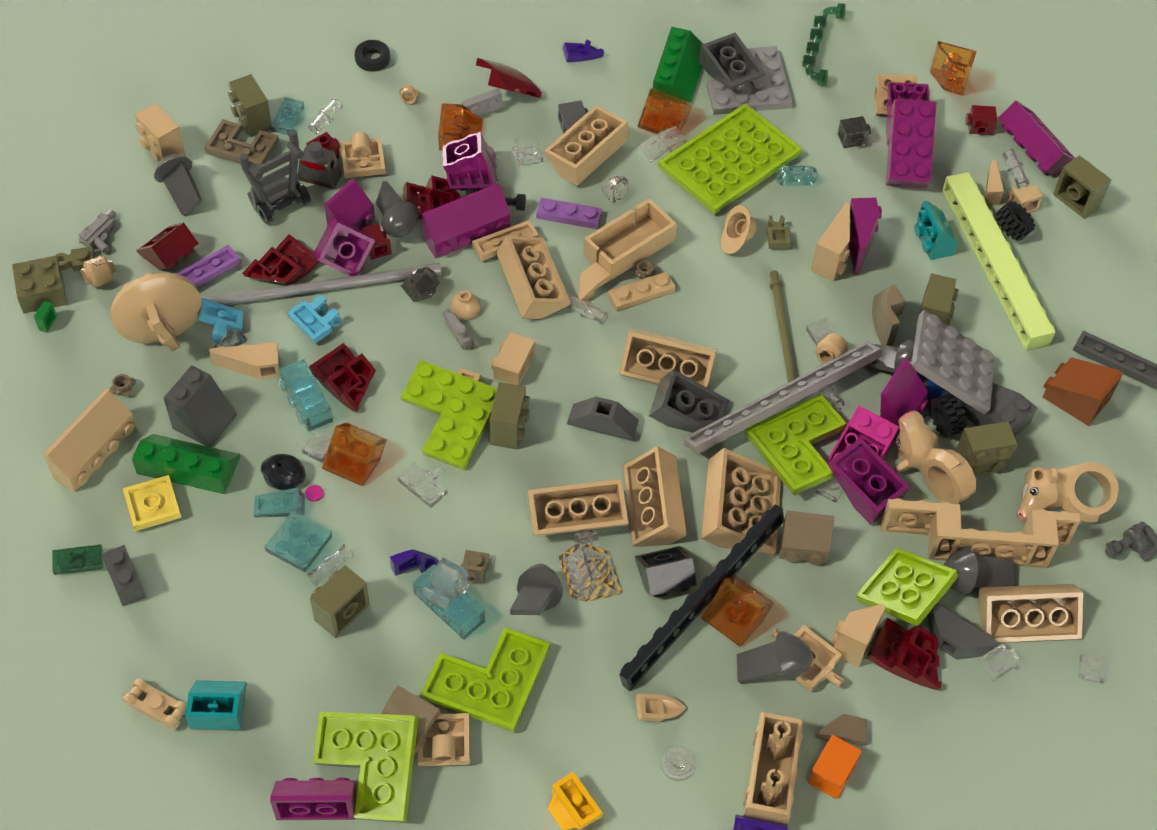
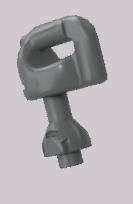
[1105,522,1157,561]

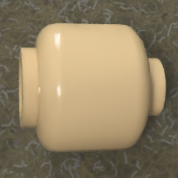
[81,256,116,288]
[815,333,848,364]

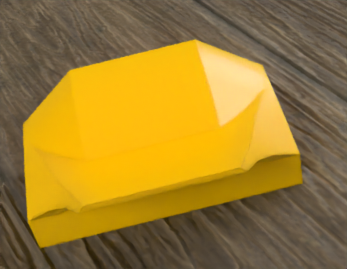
[547,771,603,830]

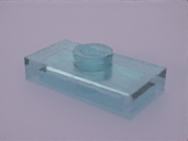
[271,97,305,135]

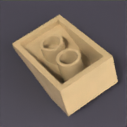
[811,202,850,281]

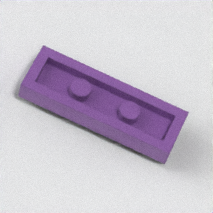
[536,198,602,229]
[176,245,241,288]

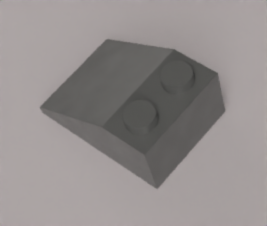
[699,32,765,89]
[649,369,730,433]
[958,383,1037,436]

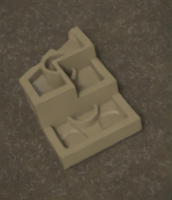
[872,285,905,346]
[381,686,440,764]

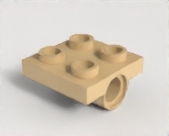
[874,74,918,116]
[340,132,386,178]
[418,713,470,766]

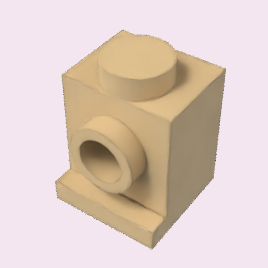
[1007,184,1043,213]

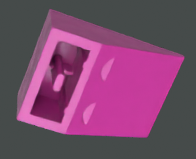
[826,405,900,464]

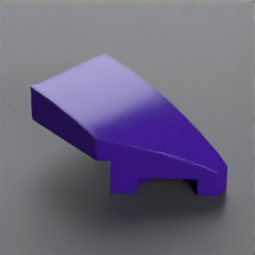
[563,39,604,62]
[390,549,439,576]

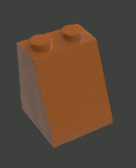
[1043,357,1123,426]

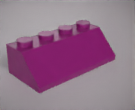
[998,100,1075,176]
[422,183,511,258]

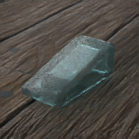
[254,487,305,518]

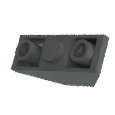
[567,396,639,441]
[927,603,998,660]

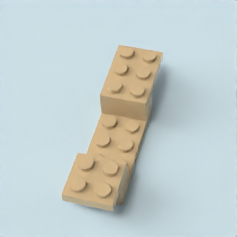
[880,498,1080,568]

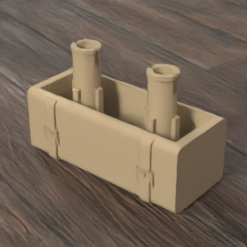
[743,712,804,824]

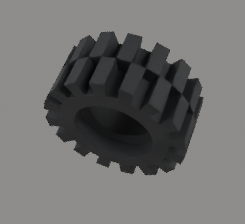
[995,201,1035,241]
[929,393,967,438]

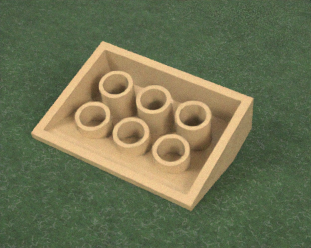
[701,448,781,554]

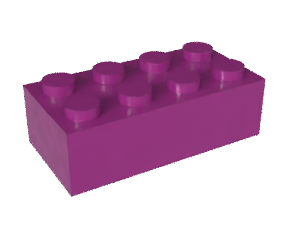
[886,98,937,188]

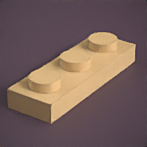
[472,220,539,261]
[608,271,675,312]

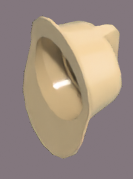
[720,205,756,254]

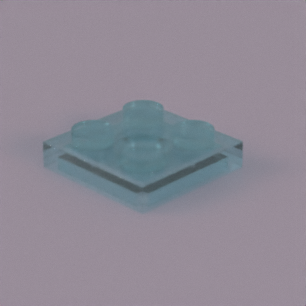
[265,511,332,573]

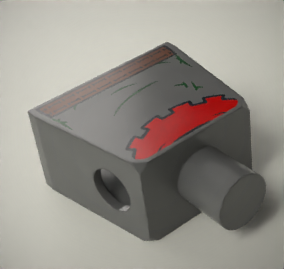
[298,142,342,189]

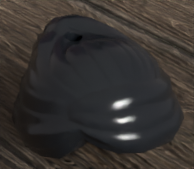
[261,454,306,491]

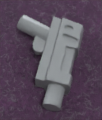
[79,209,116,254]
[442,309,474,350]

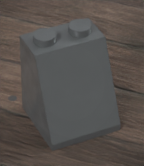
[163,365,237,447]

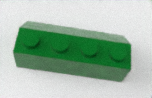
[652,27,703,106]
[132,434,241,494]

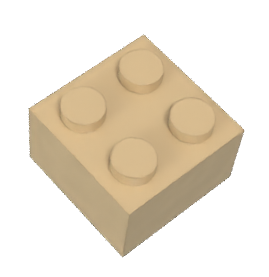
[135,103,186,161]

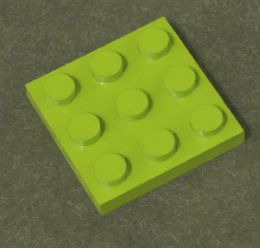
[856,547,958,626]

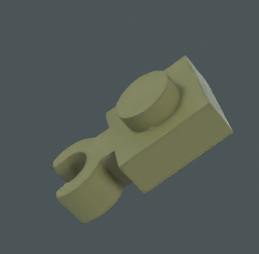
[766,215,791,249]
[56,246,95,271]

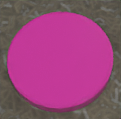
[305,485,324,502]

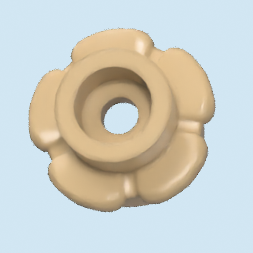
[399,85,419,104]

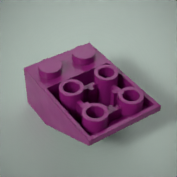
[886,82,930,145]

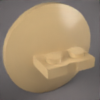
[110,273,202,351]

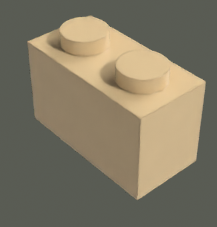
[491,332,535,385]

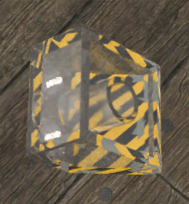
[559,542,623,602]

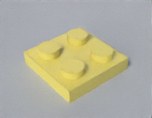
[123,475,182,531]

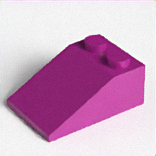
[849,197,882,275]
[880,358,929,426]
[827,438,910,525]

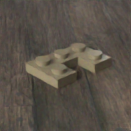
[204,119,279,167]

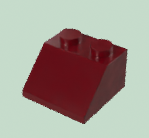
[136,222,199,270]

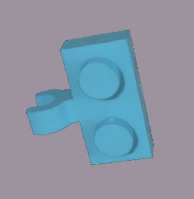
[198,298,243,343]

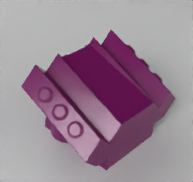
[443,132,498,191]

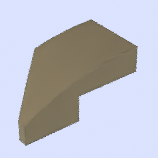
[815,714,867,746]

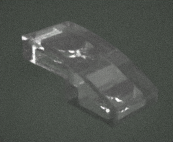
[639,126,687,163]

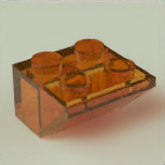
[637,88,693,141]
[322,422,387,486]

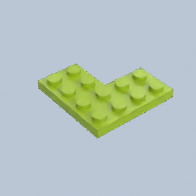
[401,360,497,470]
[745,394,847,496]
[420,627,550,733]
[313,712,419,822]

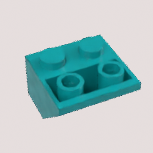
[914,201,958,260]
[185,680,247,730]

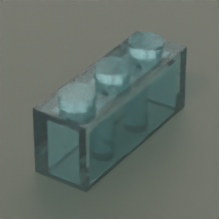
[278,359,333,432]
[413,564,485,640]

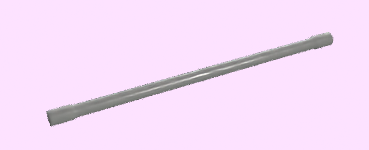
[201,262,442,305]

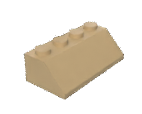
[544,105,629,186]
[496,236,571,319]
[619,328,718,388]
[43,389,136,492]
[623,446,687,547]
[527,479,629,536]
[978,584,1083,642]

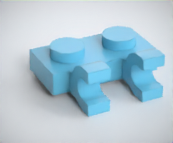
[287,294,342,344]

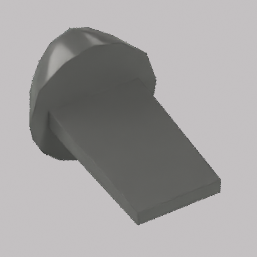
[154,153,202,216]
[376,181,419,237]
[865,340,919,374]
[944,547,1016,594]
[510,563,563,615]
[737,631,813,684]

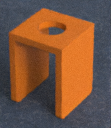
[808,734,862,799]

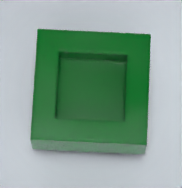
[34,301,57,333]

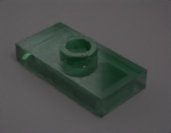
[52,544,103,575]

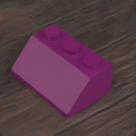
[270,777,356,820]

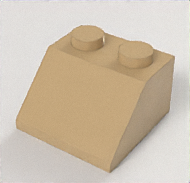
[831,604,886,667]

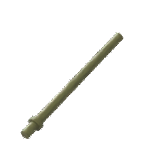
[769,270,796,383]

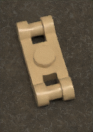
[122,678,187,730]

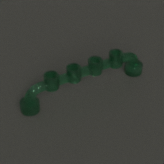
[802,3,846,86]

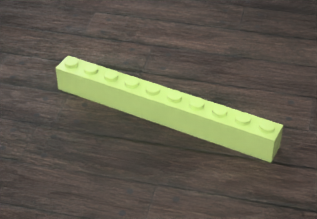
[942,172,1055,351]

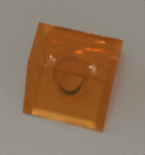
[930,41,977,95]
[438,103,483,150]
[702,575,774,647]

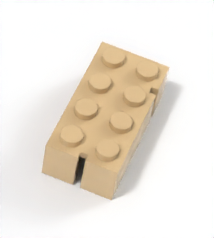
[583,198,677,281]

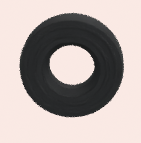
[354,40,390,71]

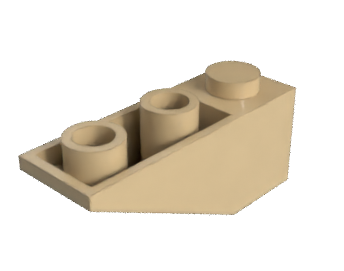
[209,342,281,379]

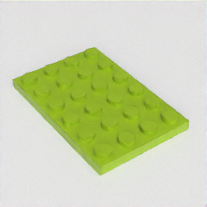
[657,103,803,215]

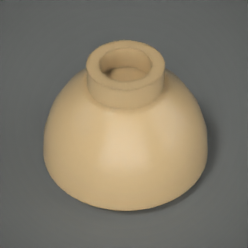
[450,290,480,320]

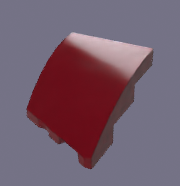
[476,58,542,98]
[403,175,462,219]
[242,234,320,284]
[308,343,376,412]
[867,617,942,690]

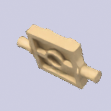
[771,625,844,692]

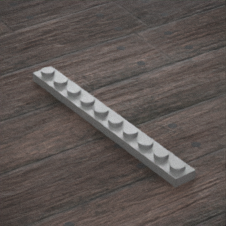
[683,341,882,454]

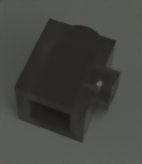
[837,116,871,148]
[401,266,441,302]

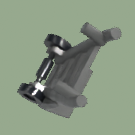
[239,129,311,224]

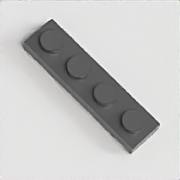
[1073,331,1157,388]

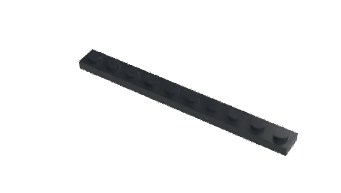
[619,504,784,691]

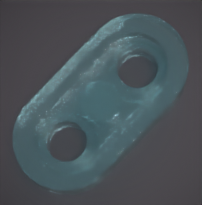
[776,165,818,186]

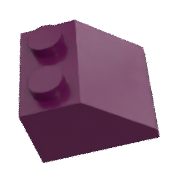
[324,179,375,231]
[313,216,376,276]

